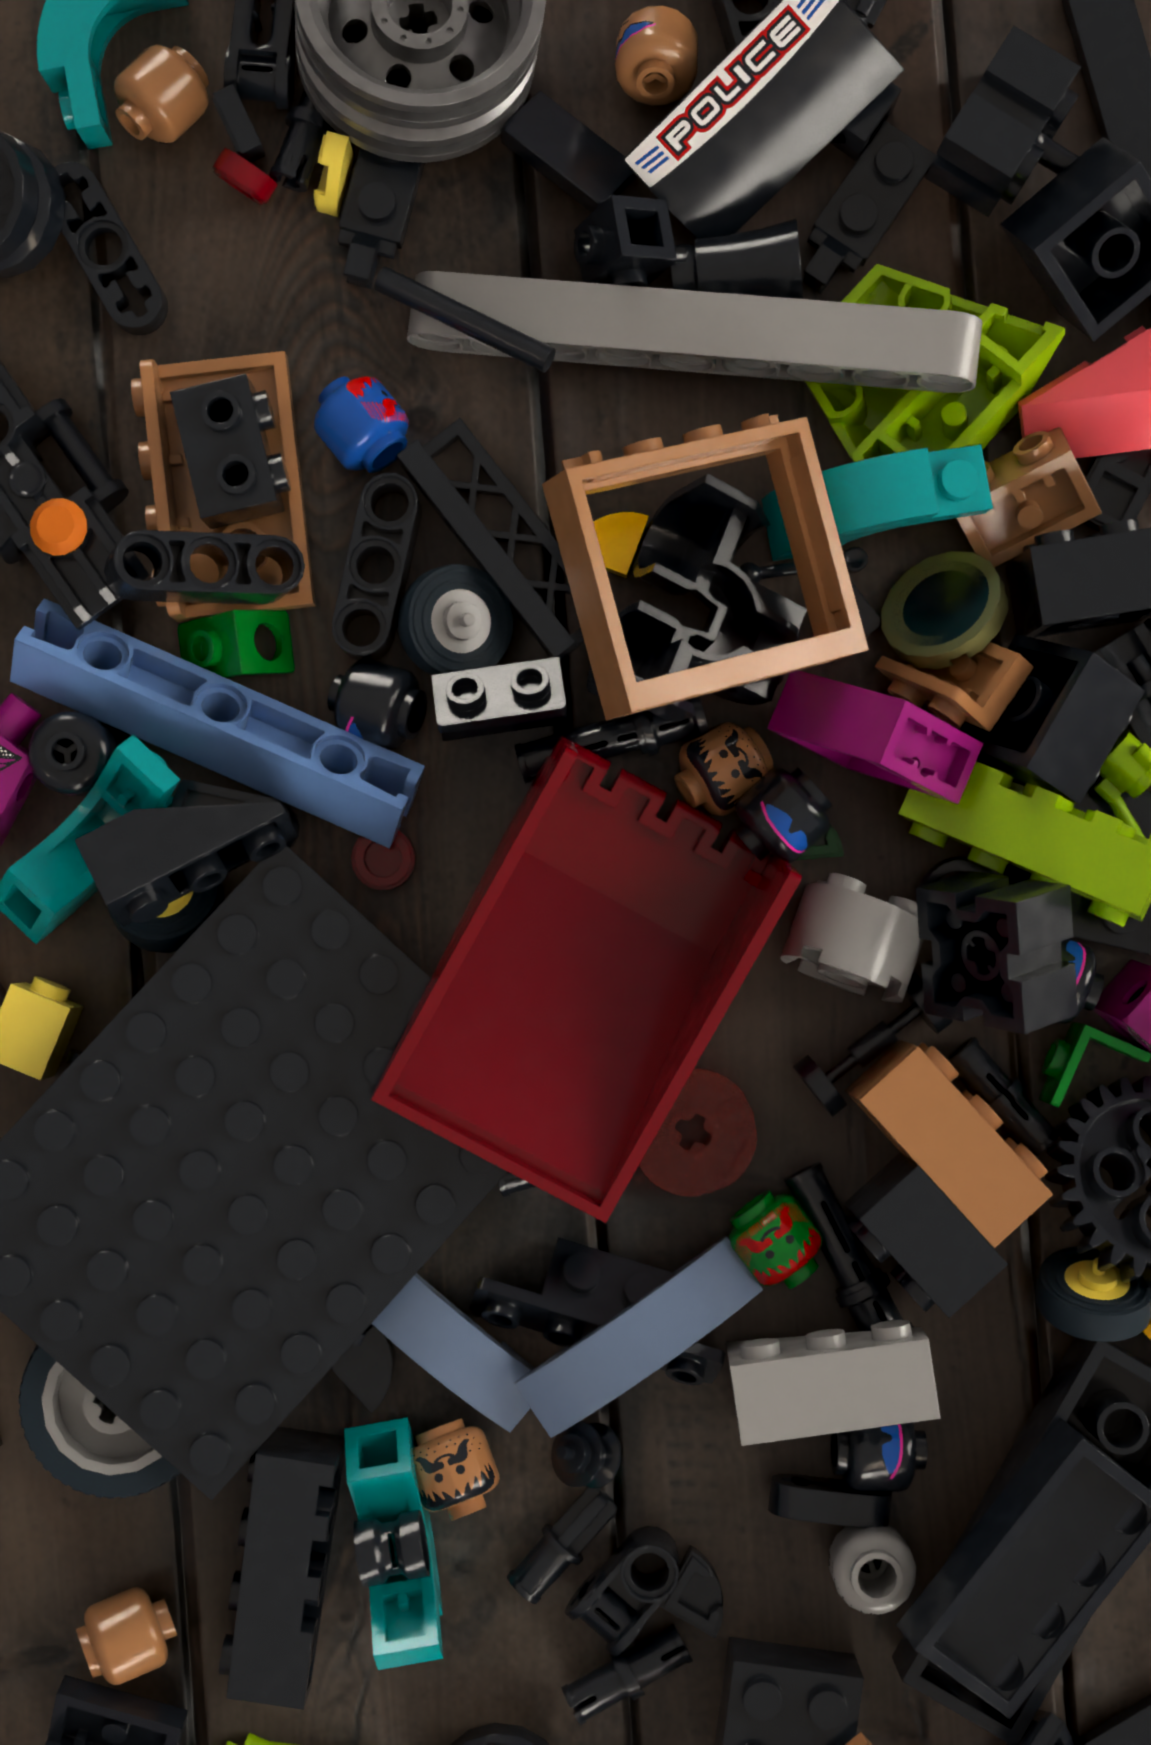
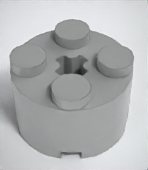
[780,872,924,1003]

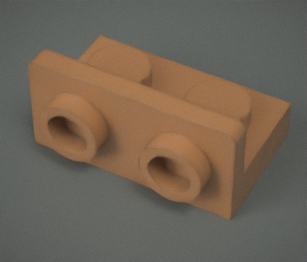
[957,427,1102,567]

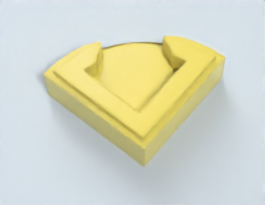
[314,131,355,217]

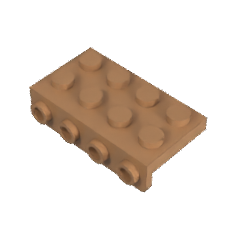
[131,351,316,622]

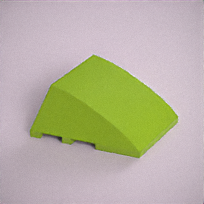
[804,264,1065,462]

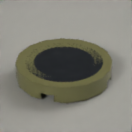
[881,551,1009,669]

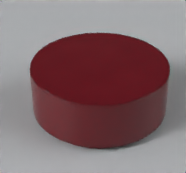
[212,148,278,205]
[351,831,416,890]

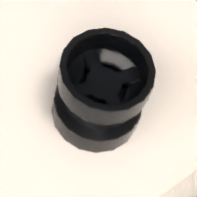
[353,1510,430,1588]

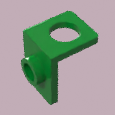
[177,610,295,678]
[1039,1022,1151,1108]

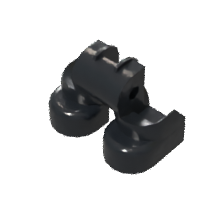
[587,474,807,721]

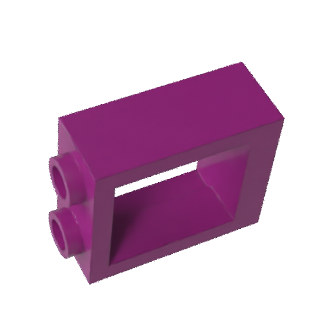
[767,670,983,804]

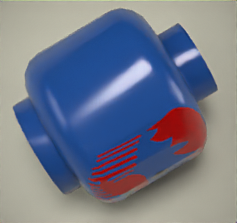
[314,376,409,473]

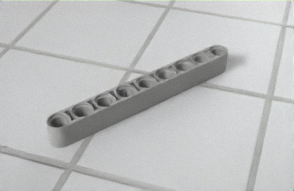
[407,271,983,393]

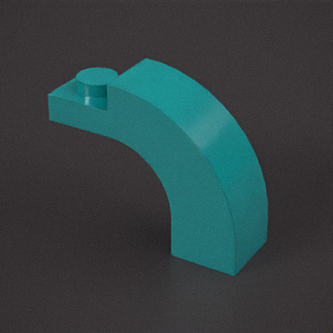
[37,0,189,150]
[761,444,993,561]
[0,734,181,944]
[344,1417,443,1670]

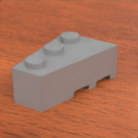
[726,1320,941,1446]

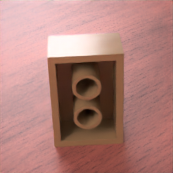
[844,1040,1053,1248]

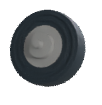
[397,564,513,675]

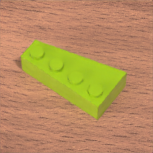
[898,761,1151,927]

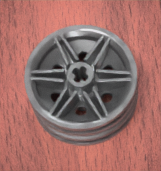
[295,0,546,163]

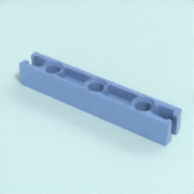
[10,598,425,849]

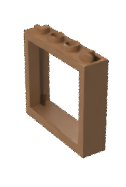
[542,413,869,721]

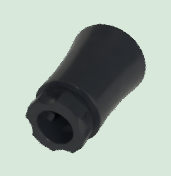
[671,218,803,299]

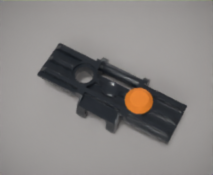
[0,360,152,630]

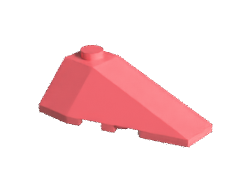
[1017,326,1151,458]

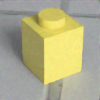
[0,976,84,1080]

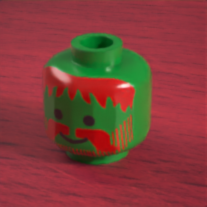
[728,1190,823,1289]

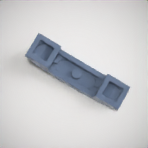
[514,1236,763,1438]
[371,1273,535,1432]

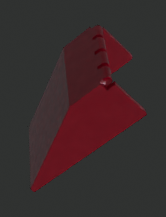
[371,736,802,1223]

